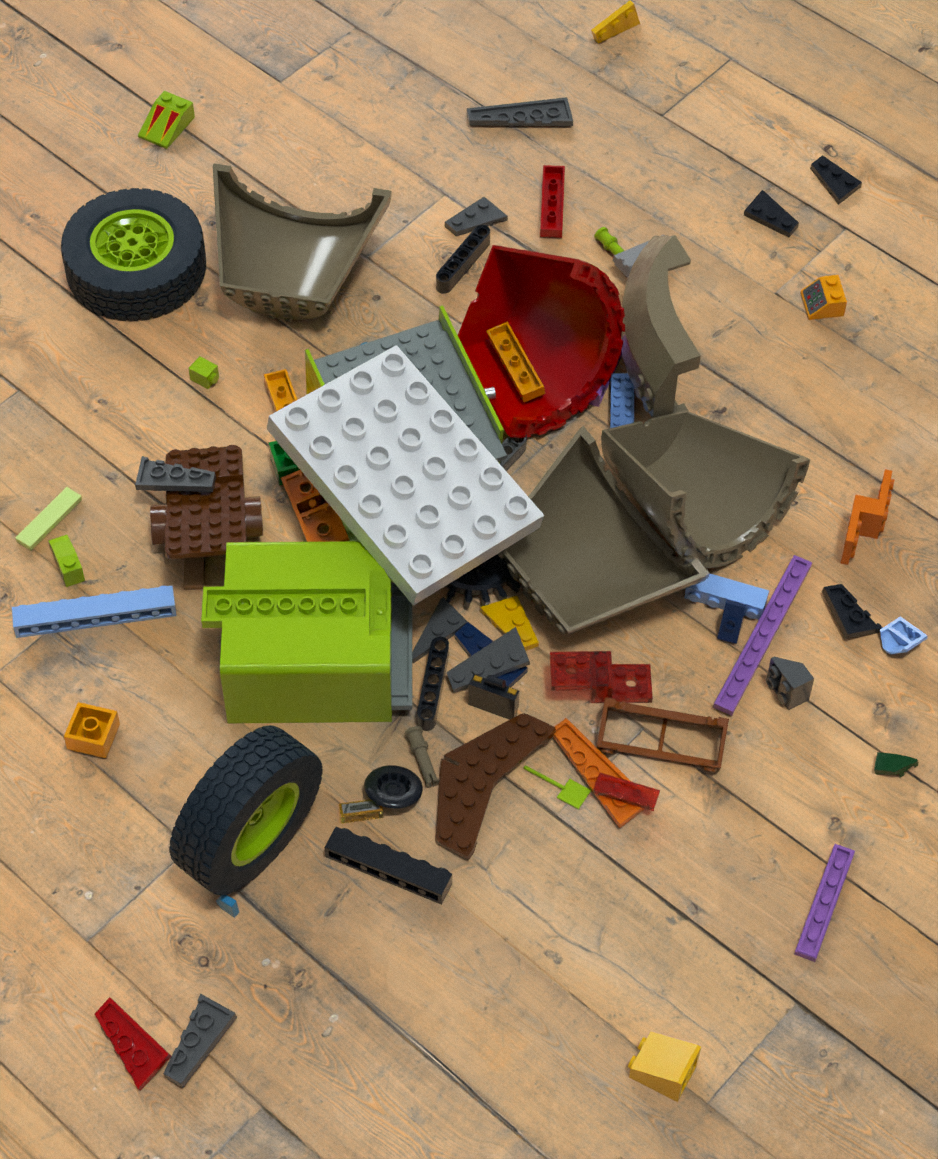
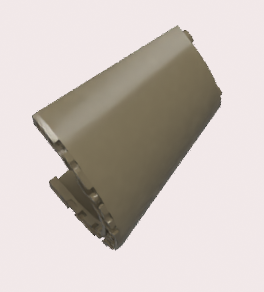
[213,163,392,322]
[601,410,810,568]
[497,426,710,635]

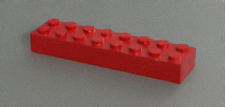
[540,165,565,238]

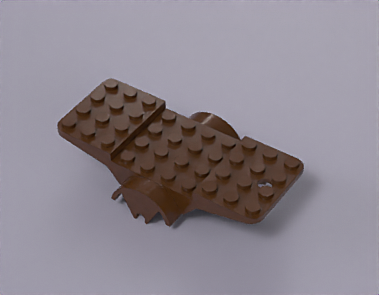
[150,445,263,559]

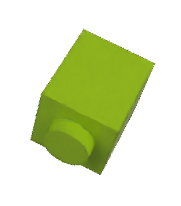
[189,356,219,389]

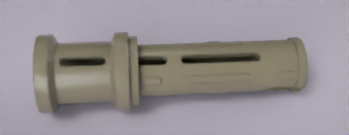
[404,726,439,788]

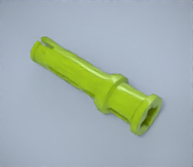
[594,227,624,255]

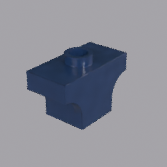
[717,600,746,644]

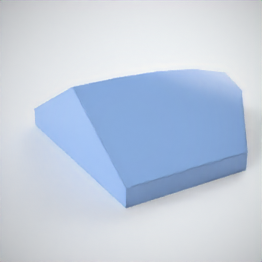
[880,616,928,654]

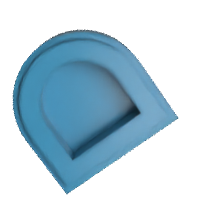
[216,894,239,918]

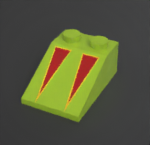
[138,91,195,149]

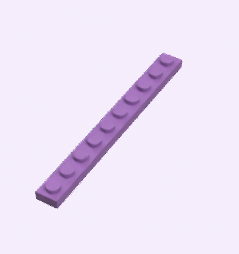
[713,555,812,716]

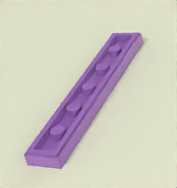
[794,844,855,962]

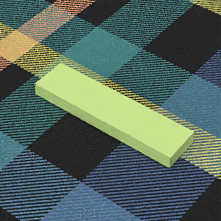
[15,487,82,550]

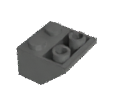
[766,657,814,710]

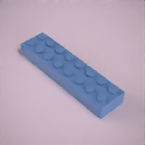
[610,373,635,428]

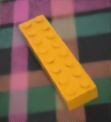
[486,322,545,402]
[264,369,297,412]

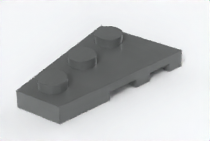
[445,197,508,237]

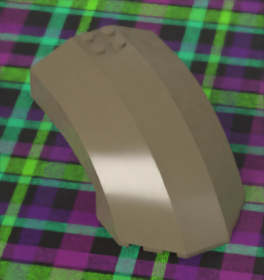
[621,235,701,418]

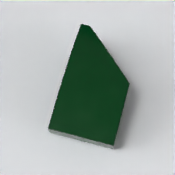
[874,752,919,778]

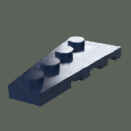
[455,622,528,687]

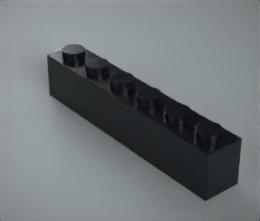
[324,827,453,905]

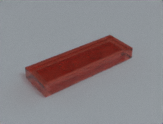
[593,772,660,811]

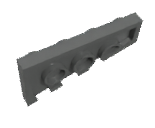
[163,994,237,1088]

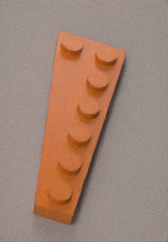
[553,718,651,828]

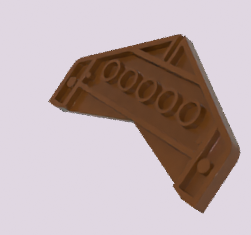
[436,713,556,861]

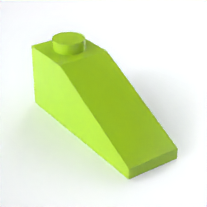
[48,535,85,587]

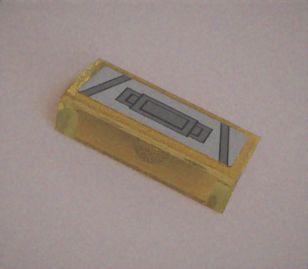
[339,799,383,824]

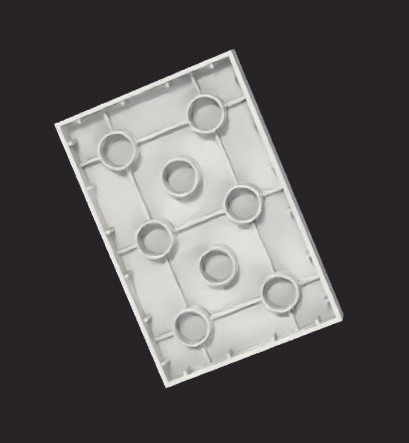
[267,345,544,606]

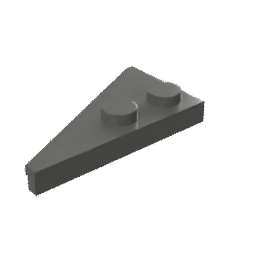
[412,597,468,663]

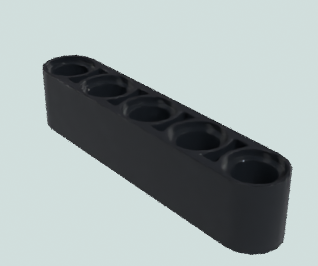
[436,225,490,294]
[417,636,449,731]

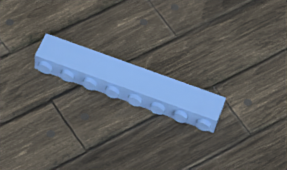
[12,586,177,638]

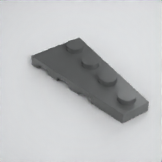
[135,456,216,492]
[446,627,530,693]

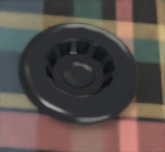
[364,765,423,809]

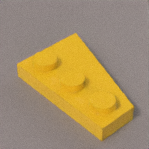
[591,0,640,44]

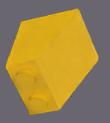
[628,1031,701,1102]

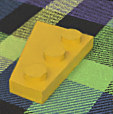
[480,596,539,651]

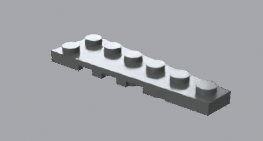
[467,97,573,127]

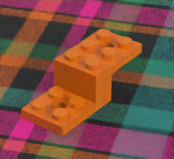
[841,469,895,565]
[281,470,349,542]

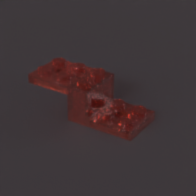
[550,651,653,703]

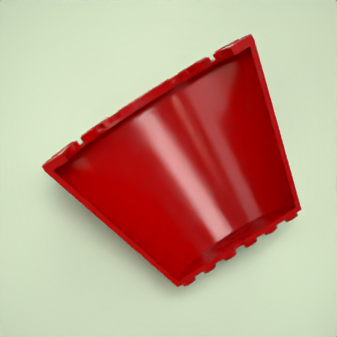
[458,245,625,438]

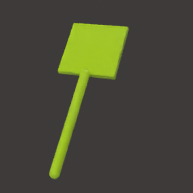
[523,765,591,810]

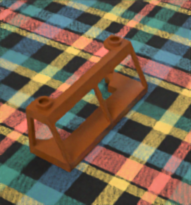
[597,697,729,772]

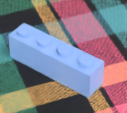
[684,574,769,620]

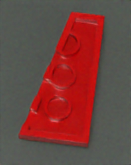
[95,997,172,1091]

